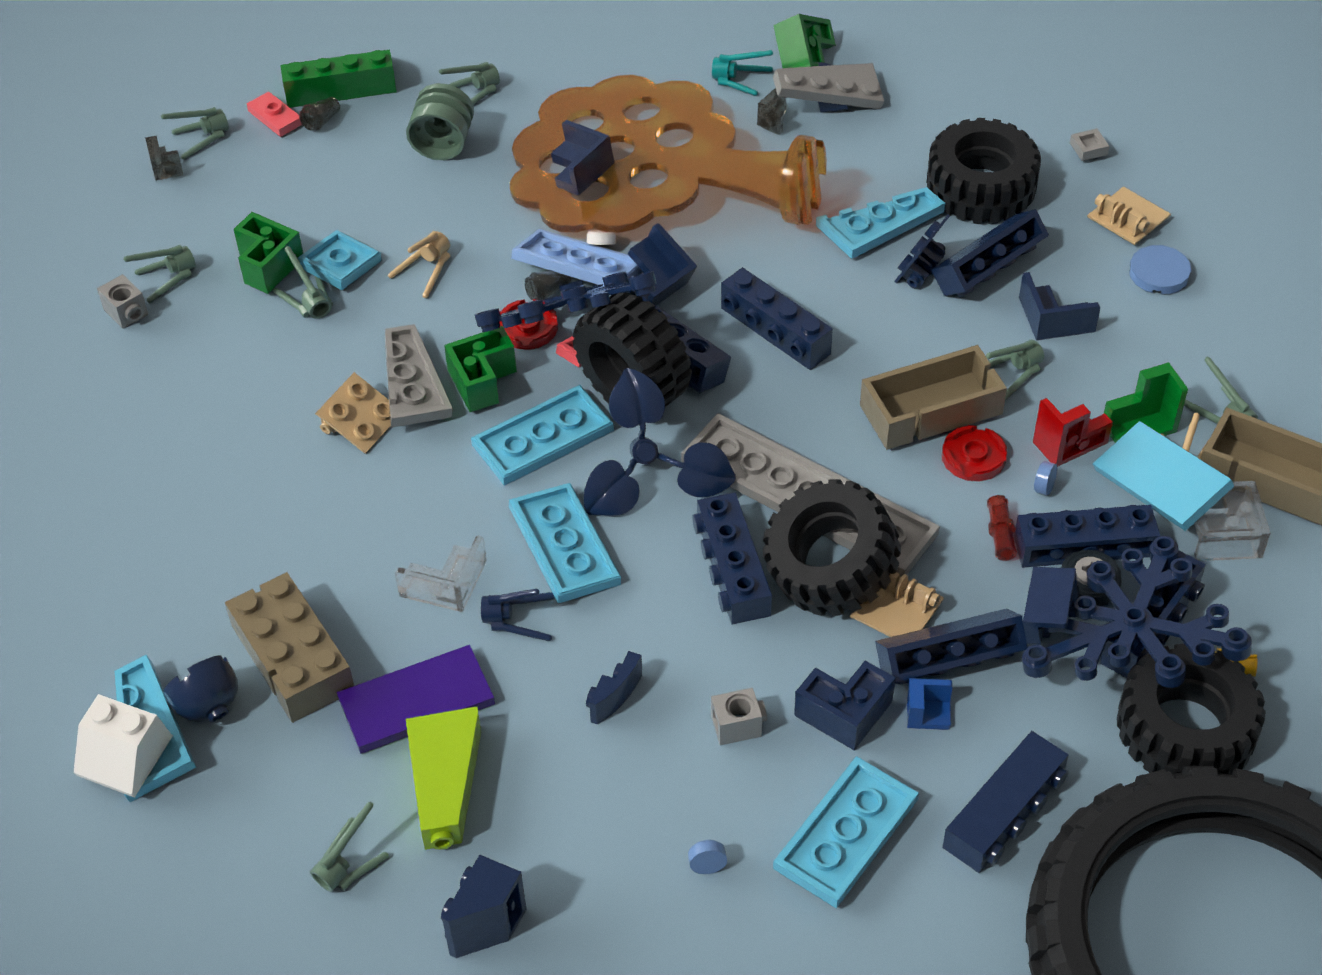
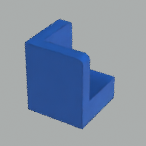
[907,678,953,730]

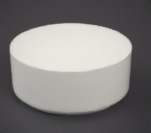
[587,230,616,245]

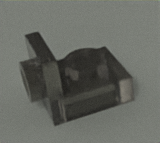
[757,88,787,135]
[145,136,183,181]

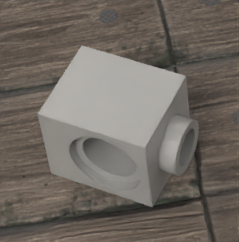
[97,274,149,329]
[711,687,767,745]

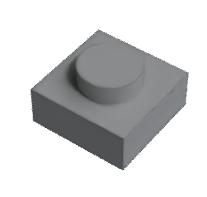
[1070,128,1110,161]

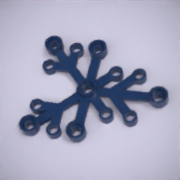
[474,271,657,332]
[1022,536,1252,688]

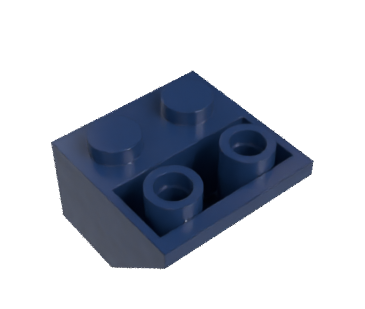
[441,855,527,958]

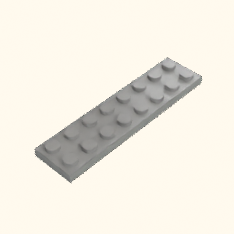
[681,413,940,577]

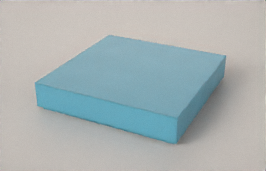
[297,230,382,290]

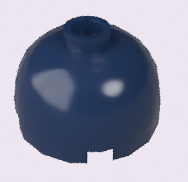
[163,655,238,723]

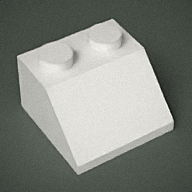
[74,694,173,798]

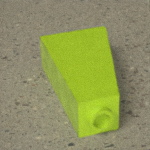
[406,706,481,850]

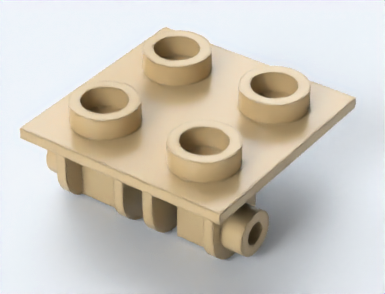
[1087,186,1171,245]
[315,372,391,454]
[850,572,944,637]

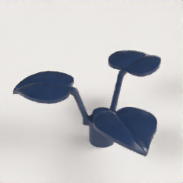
[584,368,736,516]

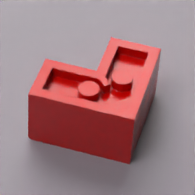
[1033,398,1113,467]

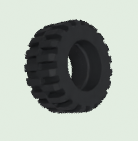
[926,118,1041,224]
[573,293,692,407]
[762,479,901,616]
[1117,644,1266,774]

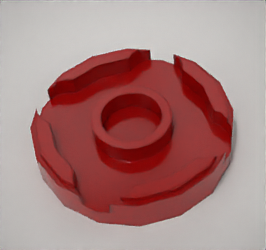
[499,299,558,350]
[942,425,1007,482]

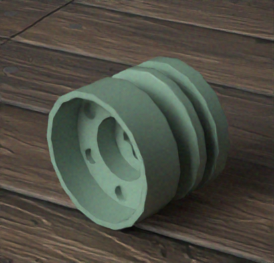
[406,83,474,161]

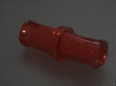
[987,495,1017,561]

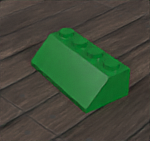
[280,49,397,108]

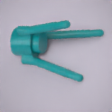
[712,50,773,96]

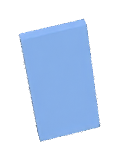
[511,229,642,286]

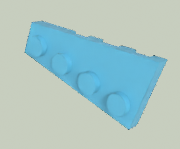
[816,187,945,259]
[114,654,196,802]

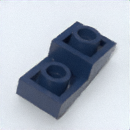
[586,651,642,724]

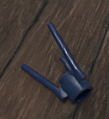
[481,589,555,641]

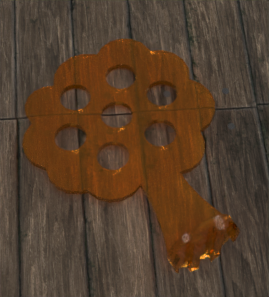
[510,75,827,233]

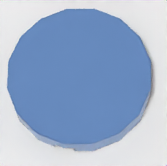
[1129,245,1191,294]

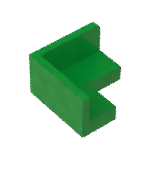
[773,14,836,68]
[1104,362,1188,443]

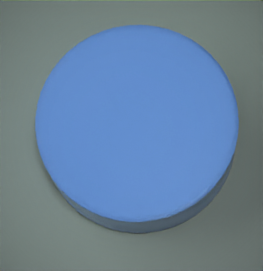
[1034,461,1057,496]
[688,840,727,874]

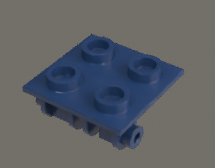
[894,214,950,288]

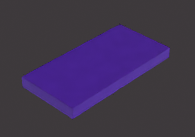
[337,644,495,754]

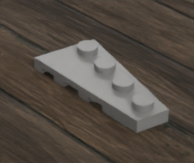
[773,63,884,109]
[385,324,453,428]

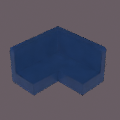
[551,120,615,196]
[628,223,697,306]
[1019,272,1100,341]
[1023,566,1080,645]
[794,660,896,751]

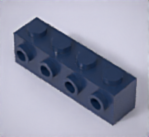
[931,209,1049,297]
[721,267,833,370]
[692,492,772,625]
[1014,504,1161,568]
[1100,550,1206,678]
[875,608,1028,684]

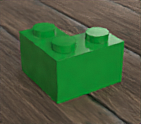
[233,212,304,294]
[444,326,517,412]

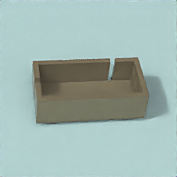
[860,345,1007,450]
[1201,407,1322,525]
[224,572,354,723]

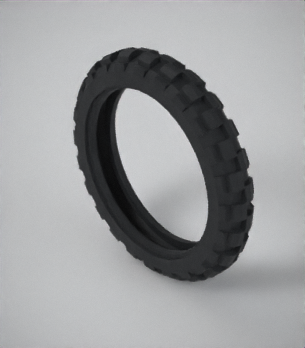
[1025,766,1322,975]

